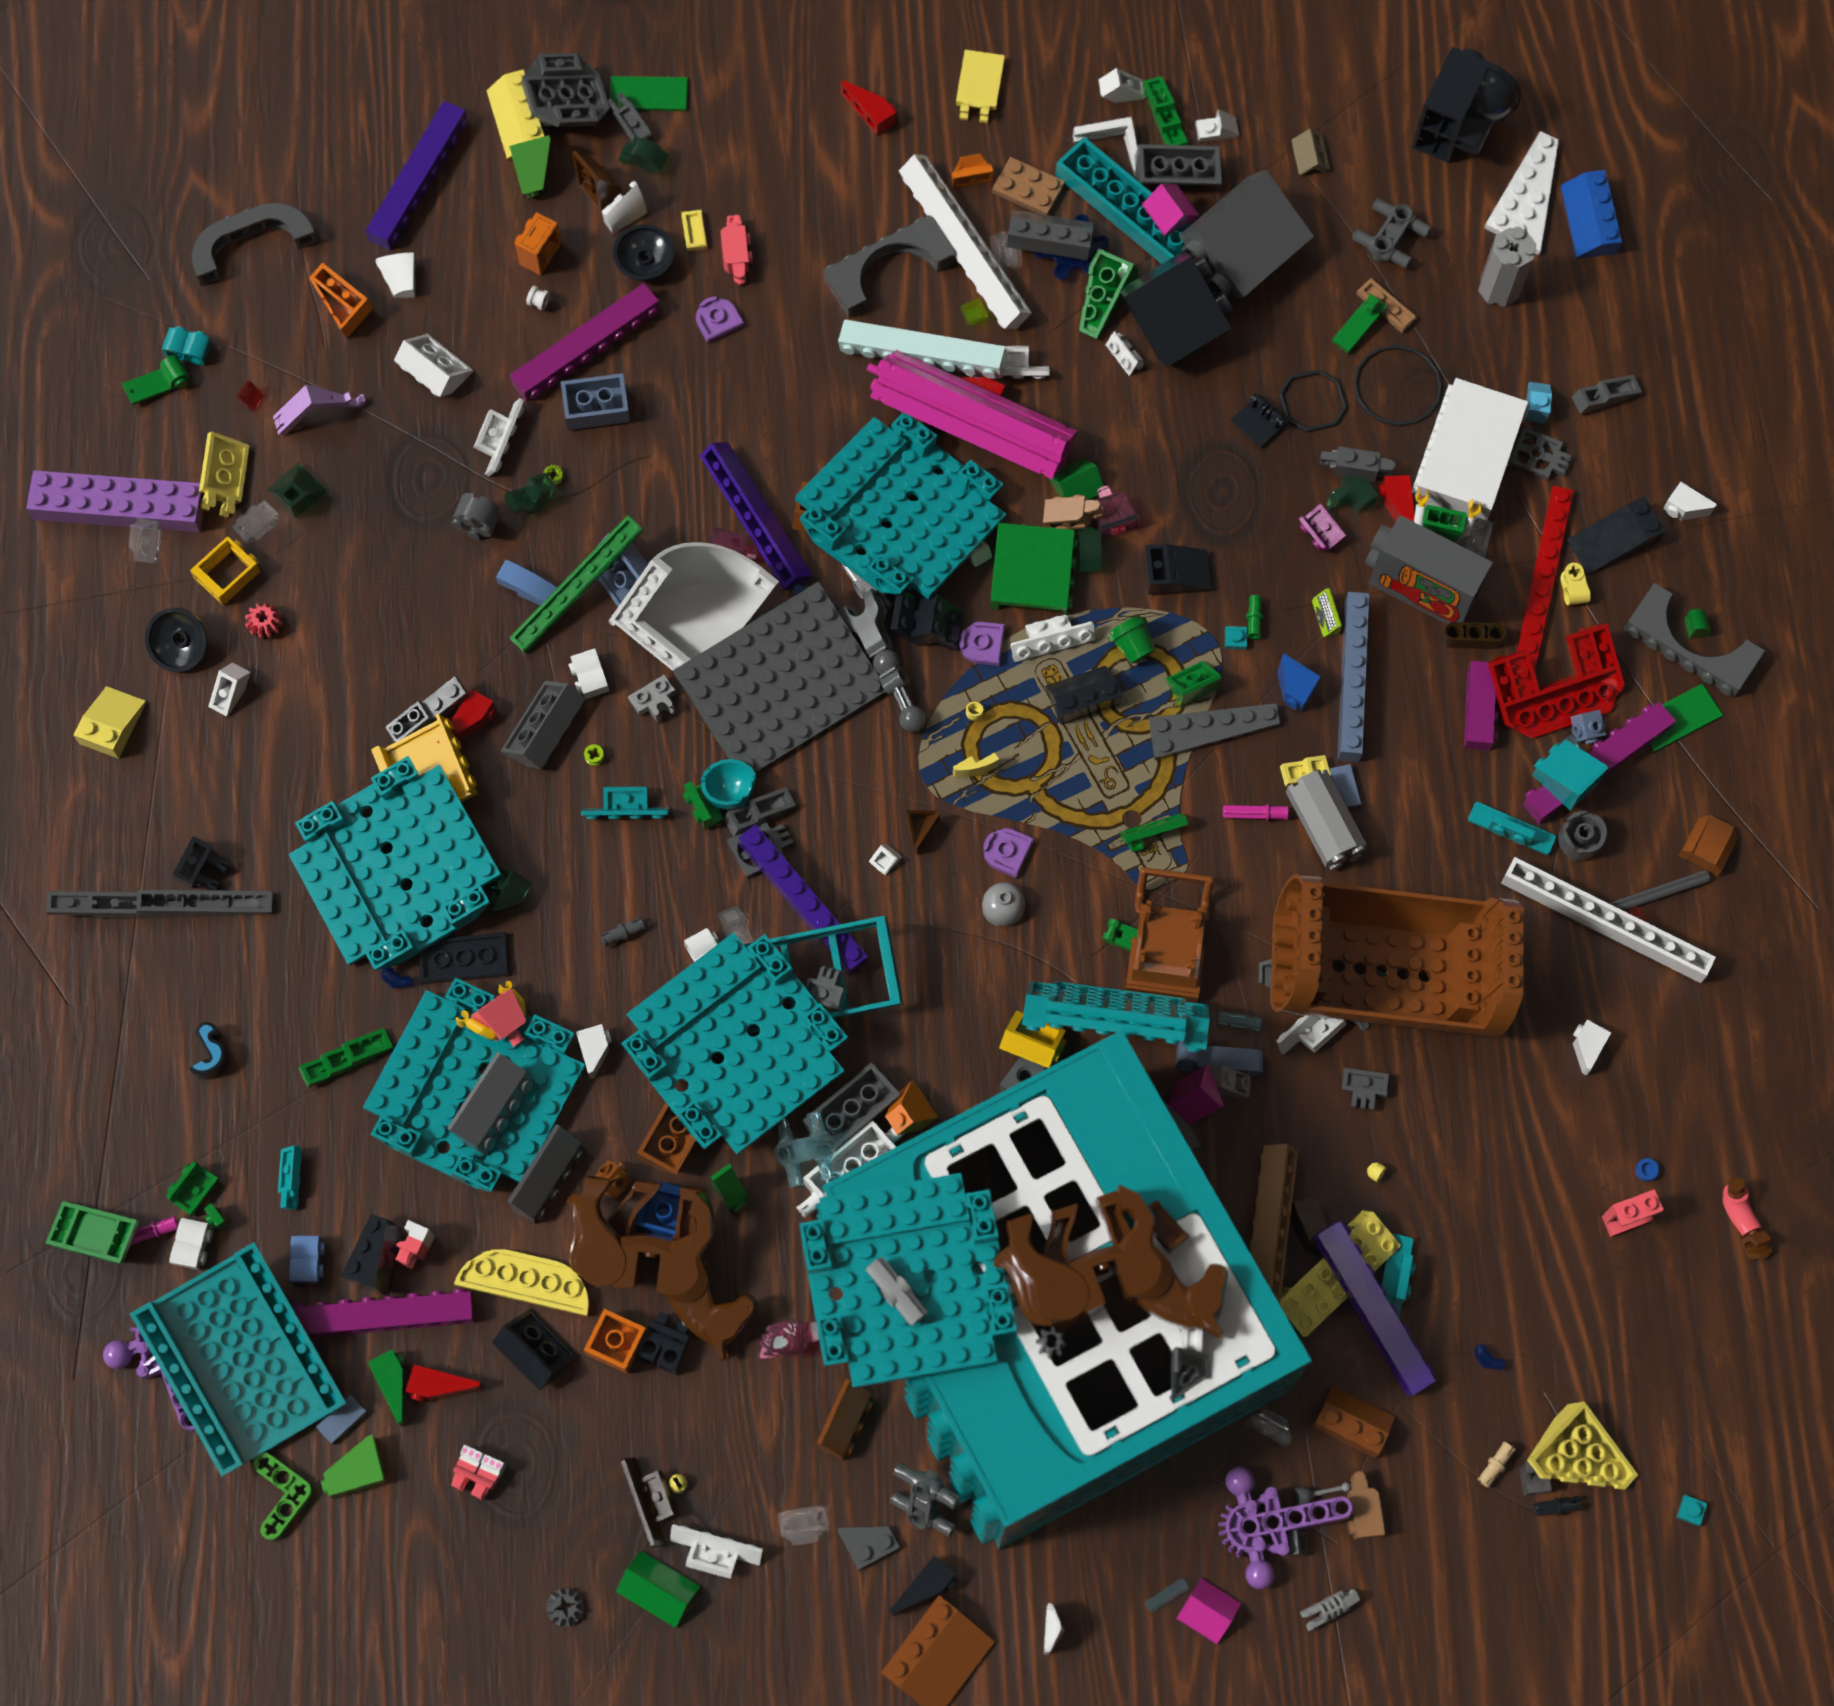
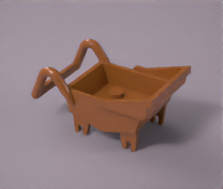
[1125,867,1214,1003]

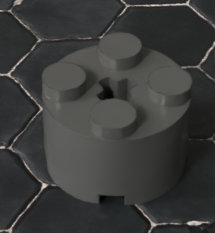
[451,493,501,540]
[1558,811,1607,861]

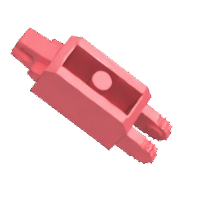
[721,215,753,286]

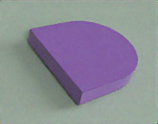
[696,297,744,343]
[959,622,1005,666]
[983,828,1034,878]

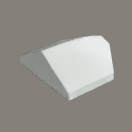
[1044,1604,1064,1655]

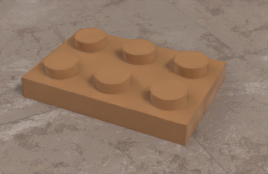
[992,157,1065,215]

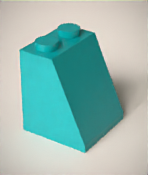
[1532,740,1609,811]

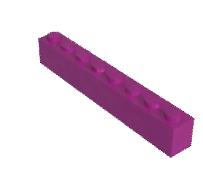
[510,283,660,402]
[1522,702,1676,824]
[292,1289,475,1338]

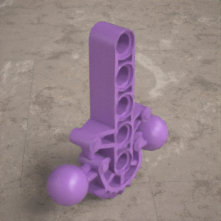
[103,1327,196,1433]
[1218,1467,1353,1590]

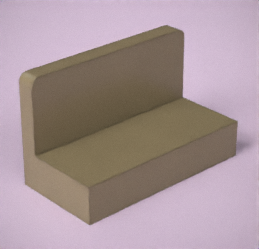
[1292,129,1330,176]

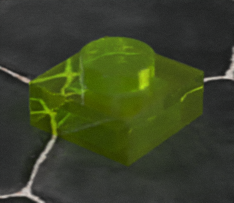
[960,298,988,326]

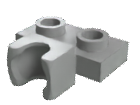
[628,675,676,723]

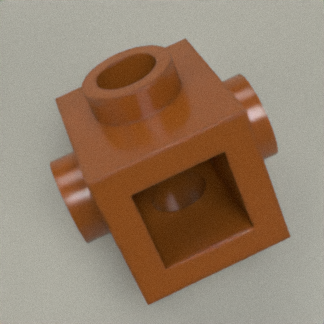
[595,1160,633,1200]

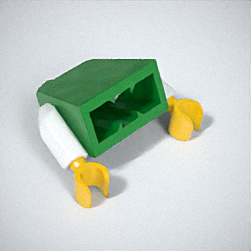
[1414,488,1481,542]

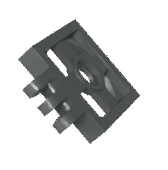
[1508,427,1573,480]
[727,821,794,879]

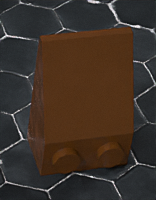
[572,150,622,212]

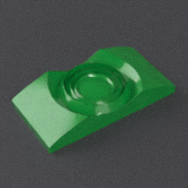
[45,1201,140,1265]

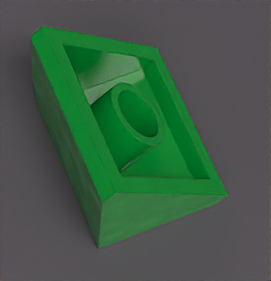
[1049,458,1105,500]
[1165,661,1221,707]

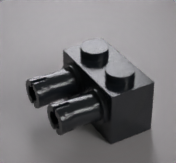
[172,836,231,891]

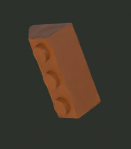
[637,1102,696,1175]
[817,1379,874,1460]
[1312,1385,1395,1458]

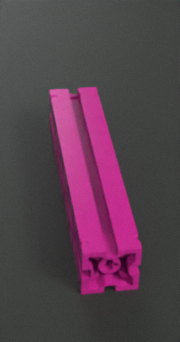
[867,350,1077,479]

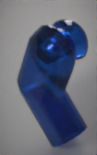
[381,967,412,989]
[1474,1344,1505,1370]

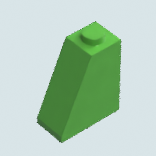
[509,135,550,197]
[321,1435,387,1499]

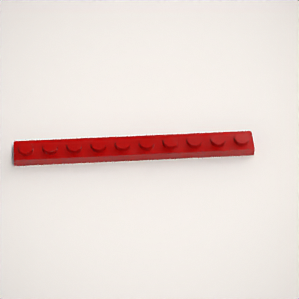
[1516,485,1573,672]

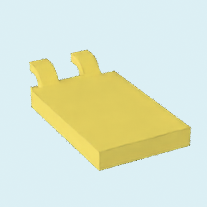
[956,50,1005,123]
[199,431,249,518]

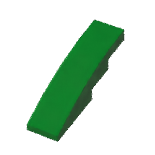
[1143,76,1188,146]
[299,1028,393,1088]

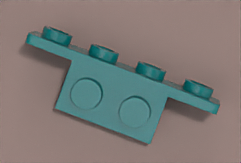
[581,786,670,819]
[1468,802,1556,855]
[1381,1234,1416,1319]

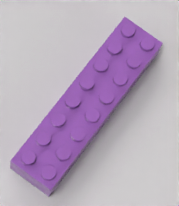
[26,470,205,532]

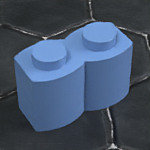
[289,1236,325,1284]

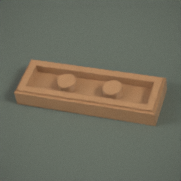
[1357,278,1417,333]

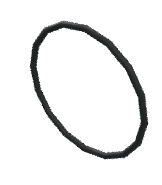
[1353,345,1443,426]

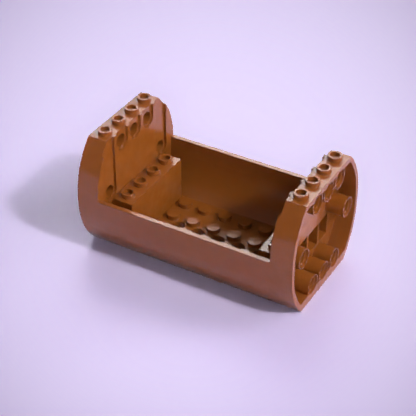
[1270,874,1524,1037]

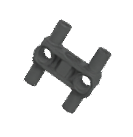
[1352,198,1432,269]
[890,1462,961,1538]

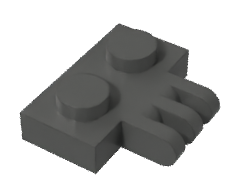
[805,966,848,1011]
[1341,1068,1389,1110]

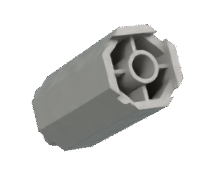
[1478,227,1537,307]
[1286,769,1367,871]

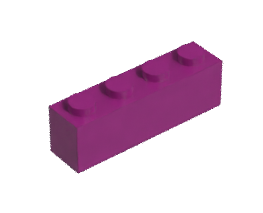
[1464,661,1498,751]

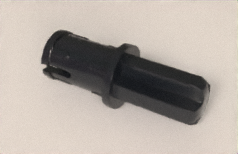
[1533,1496,1581,1517]

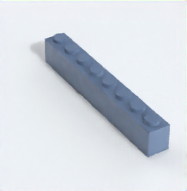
[1337,592,1369,762]

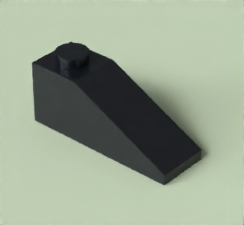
[889,1555,956,1616]

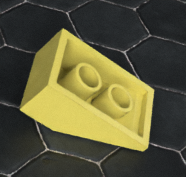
[74,686,146,759]

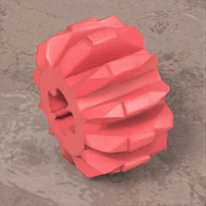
[245,602,282,639]

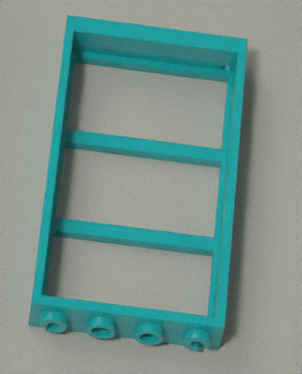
[743,916,904,1036]

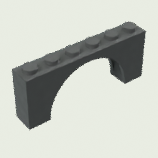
[823,215,955,318]
[1623,583,1765,698]

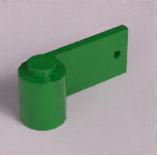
[121,355,190,405]

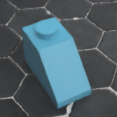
[1525,382,1552,424]

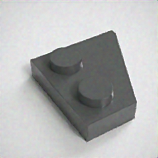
[837,1526,900,1571]

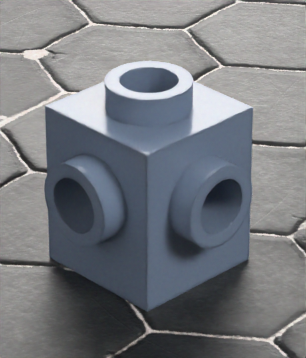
[1571,710,1606,744]

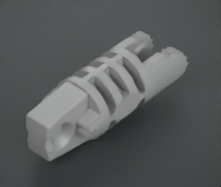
[1300,1589,1360,1631]

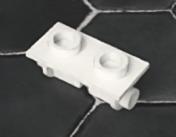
[1106,332,1144,376]

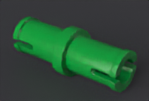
[1246,595,1263,639]

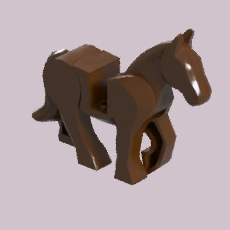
[566,1175,758,1361]
[993,1185,1228,1339]

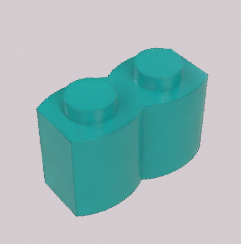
[162,326,212,365]

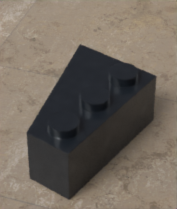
[341,1214,403,1297]

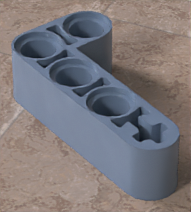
[1176,1041,1264,1076]

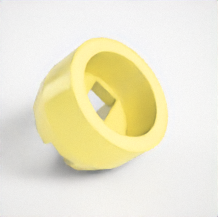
[966,702,983,721]
[1367,1162,1387,1183]
[669,1474,688,1494]

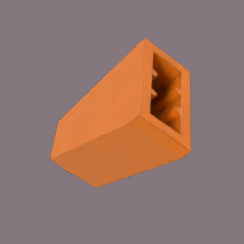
[885,1080,938,1135]

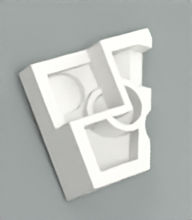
[602,181,647,234]
[376,253,416,298]

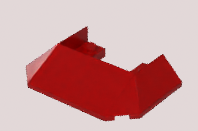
[1487,623,1625,739]

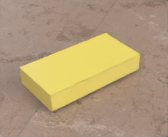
[681,210,707,252]

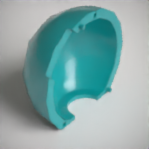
[701,759,756,810]

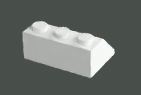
[394,334,473,397]

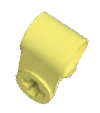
[1560,563,1590,606]

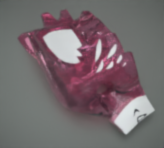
[757,1319,819,1361]

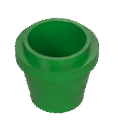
[1108,615,1156,664]

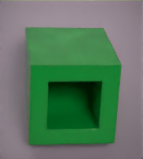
[1684,609,1712,639]

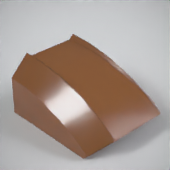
[1678,815,1738,877]

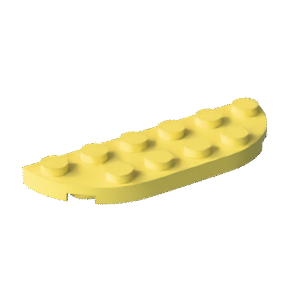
[454,1249,589,1317]

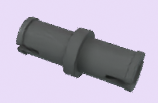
[599,917,645,947]

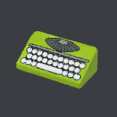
[1312,588,1342,638]

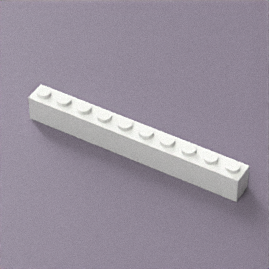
[899,154,1032,329]
[1501,857,1716,983]

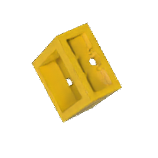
[190,536,260,605]
[999,1010,1067,1068]

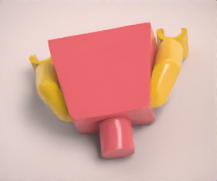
[456,981,526,1046]

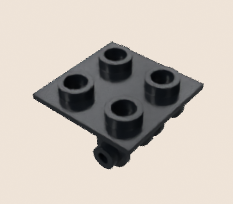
[1230,393,1289,448]

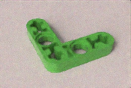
[253,1453,313,1541]

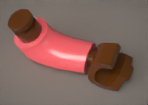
[1723,1177,1774,1260]

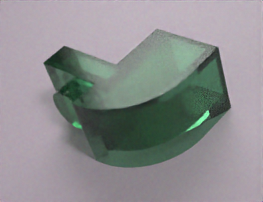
[618,137,669,173]
[504,473,557,514]
[1327,476,1378,514]
[1077,527,1102,571]

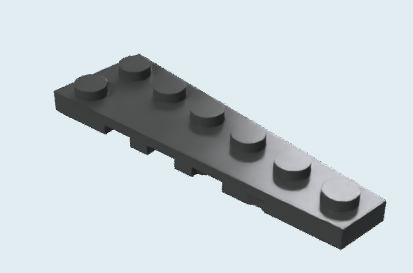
[1148,703,1280,760]

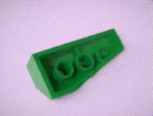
[1079,249,1140,340]

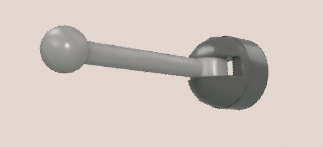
[1295,1482,1351,1505]

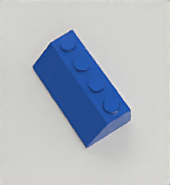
[1560,170,1622,259]

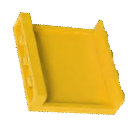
[371,714,478,802]

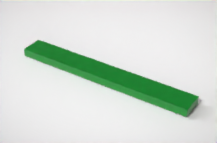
[509,515,644,654]

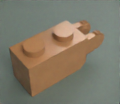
[1043,495,1107,530]
[1344,1471,1385,1540]

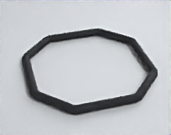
[1279,370,1347,432]

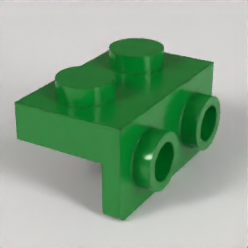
[682,781,723,830]
[166,1161,219,1217]

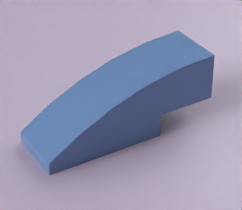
[496,560,557,605]

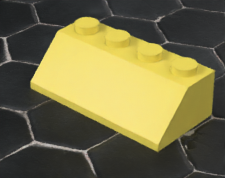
[487,70,544,161]

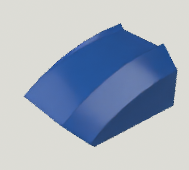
[635,1181,682,1236]

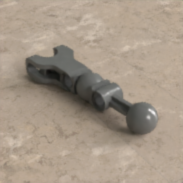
[838,589,926,733]

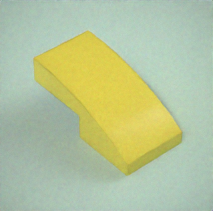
[953,752,999,778]
[1280,755,1331,787]

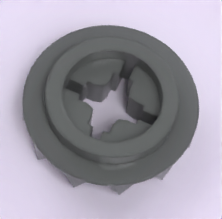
[546,1588,584,1627]

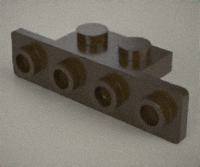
[621,1457,677,1548]

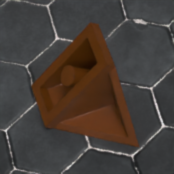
[906,810,940,855]

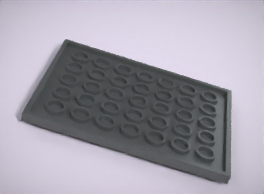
[673,582,886,773]

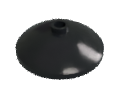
[613,224,675,281]
[145,607,208,672]

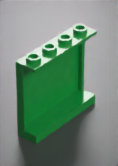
[990,523,1078,615]

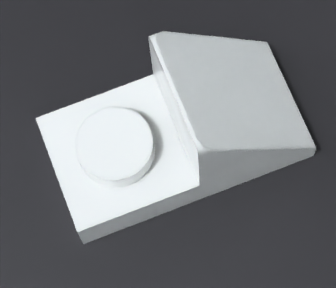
[1195,110,1239,142]

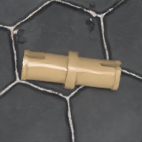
[1477,1442,1516,1488]

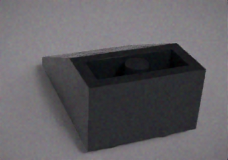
[1144,544,1212,595]

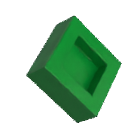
[204,1203,228,1231]

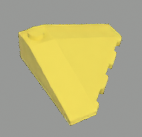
[1527,1401,1638,1490]

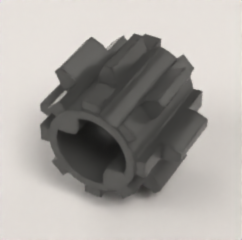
[1036,1327,1067,1359]

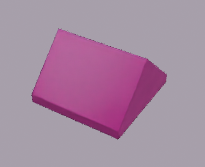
[1142,184,1199,237]
[1168,1065,1224,1124]
[1176,1578,1241,1644]

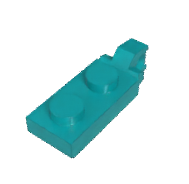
[278,1145,302,1211]

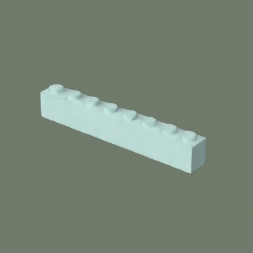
[838,320,1007,379]

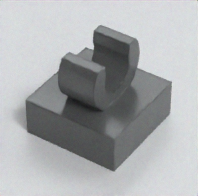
[1287,1530,1308,1557]

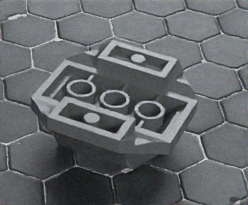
[521,53,610,127]

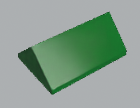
[616,1550,700,1628]

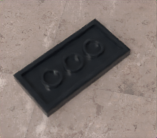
[418,932,509,985]

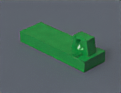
[1332,294,1387,354]
[1119,813,1188,852]

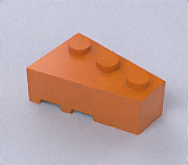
[309,262,374,338]

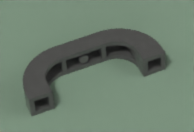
[192,203,317,286]

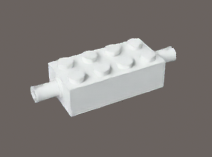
[796,1120,904,1218]

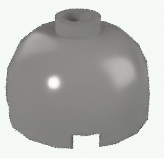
[982,882,1026,927]

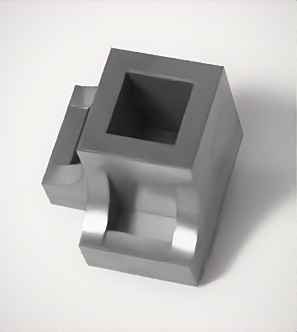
[1519,1461,1551,1496]

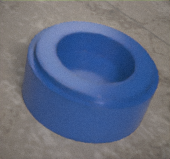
[1635,1158,1659,1182]

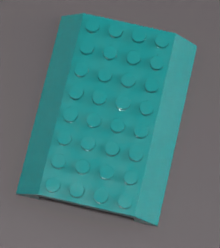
[130,1242,346,1476]

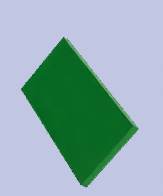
[609,76,687,111]
[1649,684,1723,753]

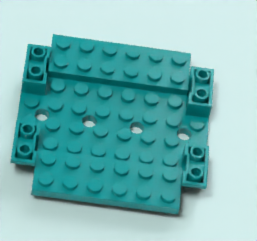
[795,413,1006,599]
[288,756,502,971]
[621,932,848,1155]
[363,977,585,1193]
[1022,981,1210,1052]
[799,1173,1017,1389]

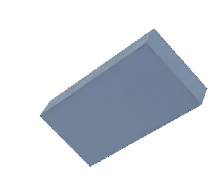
[1329,764,1361,809]
[316,1395,367,1445]

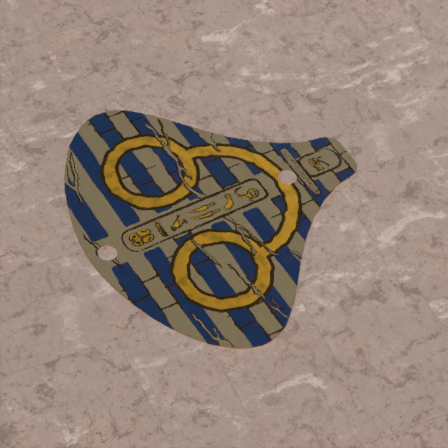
[918,608,1222,890]

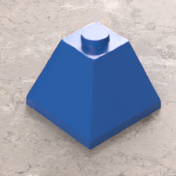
[1277,654,1320,712]

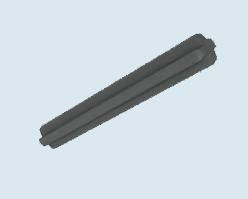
[1609,870,1710,911]

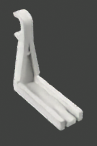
[1073,117,1139,182]

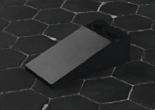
[1567,496,1666,575]

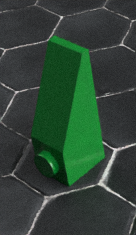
[711,1164,748,1213]
[367,1349,406,1426]

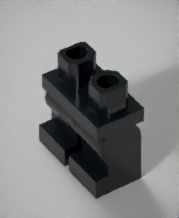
[635,1312,690,1375]

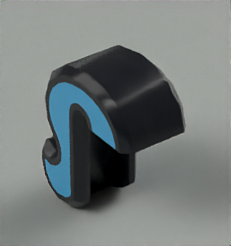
[189,1022,229,1080]

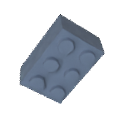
[561,373,630,430]

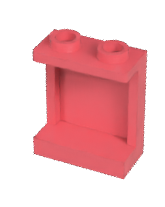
[1602,1189,1663,1237]

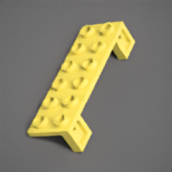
[1280,1210,1400,1337]

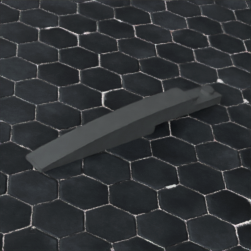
[46,890,272,918]

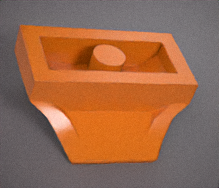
[951,154,993,189]

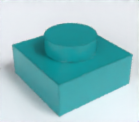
[1224,626,1247,650]
[1676,1495,1707,1526]

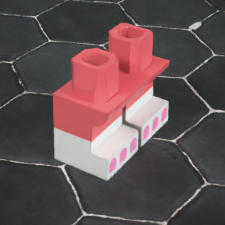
[395,1220,435,1270]
[451,1445,506,1500]

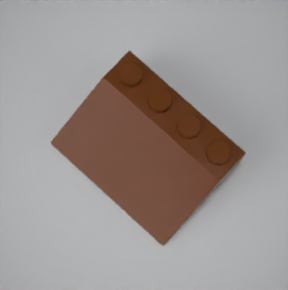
[881,1596,994,1706]

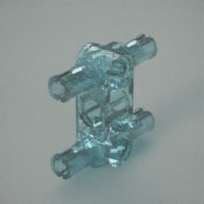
[774,1111,836,1187]

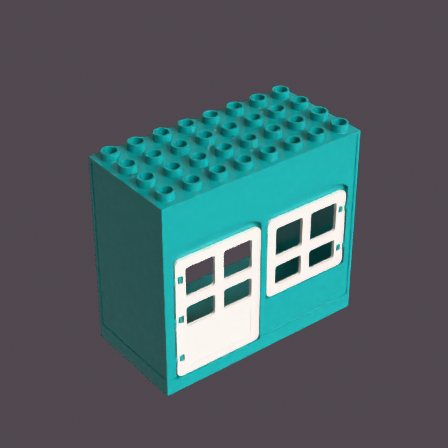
[815,1030,1311,1550]

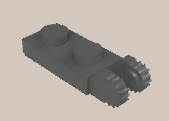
[607,92,653,147]

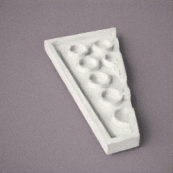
[1484,131,1558,255]

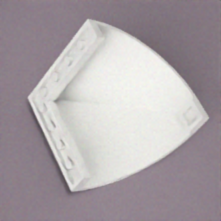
[610,542,779,671]

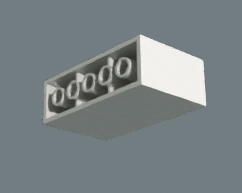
[1412,378,1528,527]

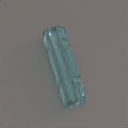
[1218,1011,1262,1030]
[1145,1578,1188,1612]

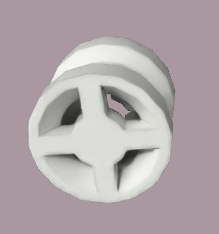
[526,286,550,311]
[1181,1327,1203,1352]

